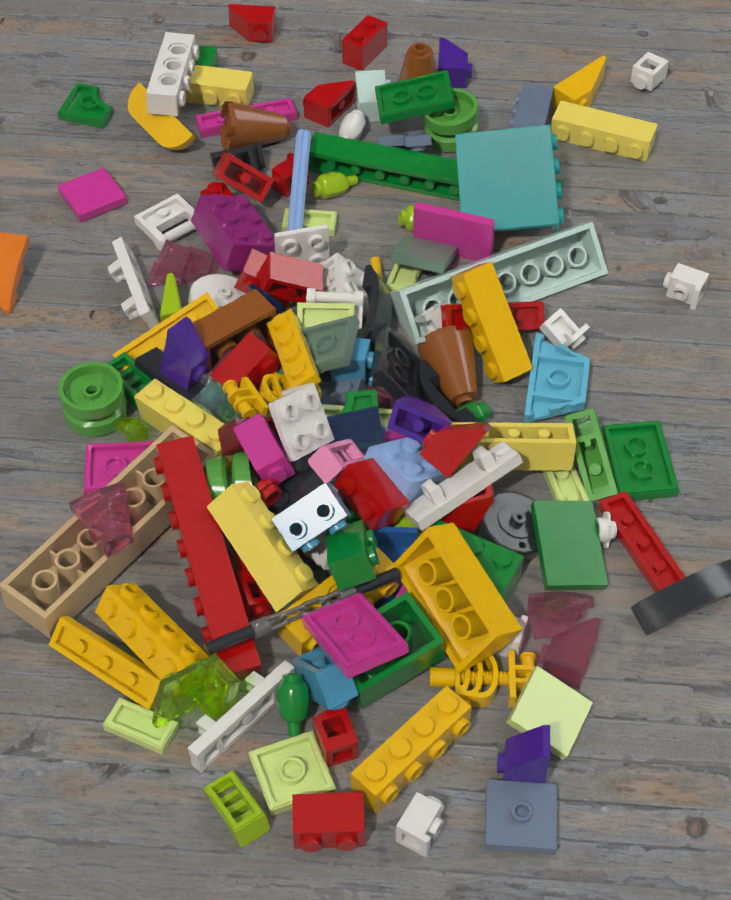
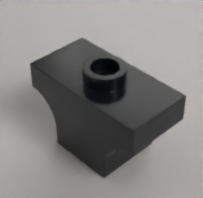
[209,142,266,179]

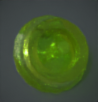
[113,416,149,442]

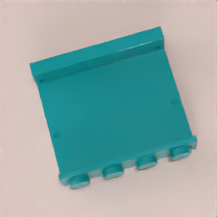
[455,124,564,232]

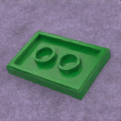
[375,70,456,125]
[601,421,680,501]
[530,501,608,590]

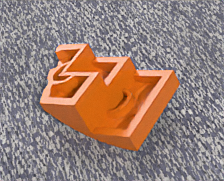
[0,232,30,315]

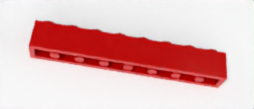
[152,435,261,686]

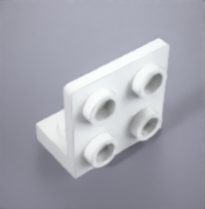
[274,225,330,264]
[316,253,370,317]
[268,382,334,462]

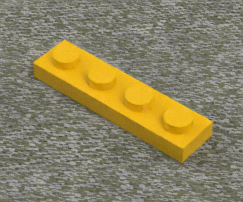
[112,292,219,379]
[267,308,321,388]
[48,615,166,710]

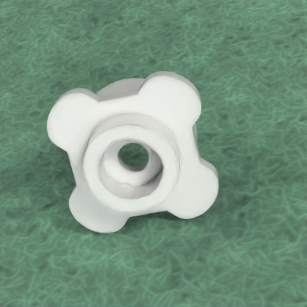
[596,512,617,548]

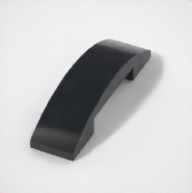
[356,265,392,352]
[419,359,480,423]
[631,559,731,636]

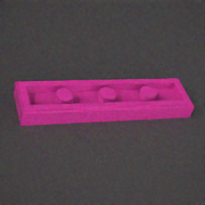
[195,98,297,138]

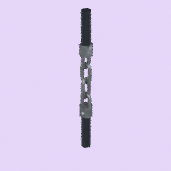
[204,567,401,655]

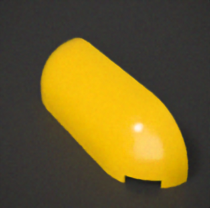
[128,82,197,150]

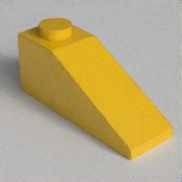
[551,55,607,109]

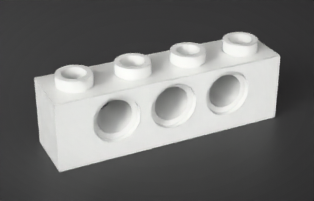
[146,32,199,116]

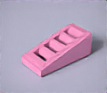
[308,439,365,483]

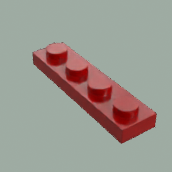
[440,301,545,331]
[598,491,685,592]

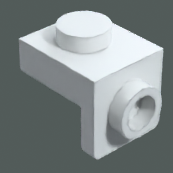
[539,308,590,349]

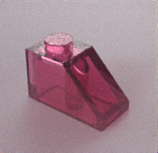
[538,617,601,689]

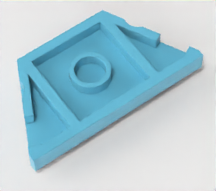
[523,333,590,423]

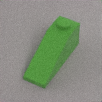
[565,408,618,502]

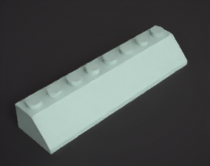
[389,222,608,345]

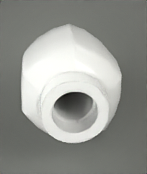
[339,110,366,140]

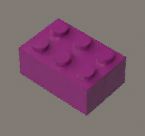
[191,194,275,271]

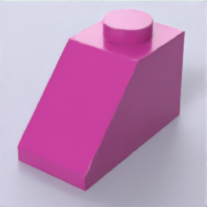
[233,413,296,483]

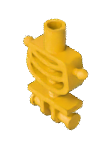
[222,372,322,418]
[430,650,537,710]

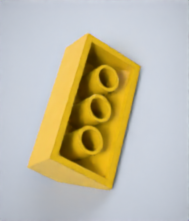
[392,523,523,673]

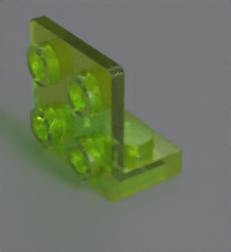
[152,654,240,728]

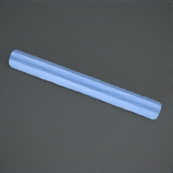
[287,129,311,231]

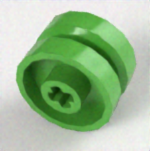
[423,89,480,152]
[58,362,128,437]
[206,451,261,501]

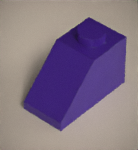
[438,37,472,88]
[160,316,209,390]
[387,395,452,442]
[497,725,550,783]

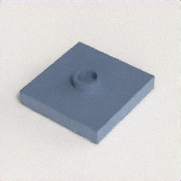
[484,779,557,854]

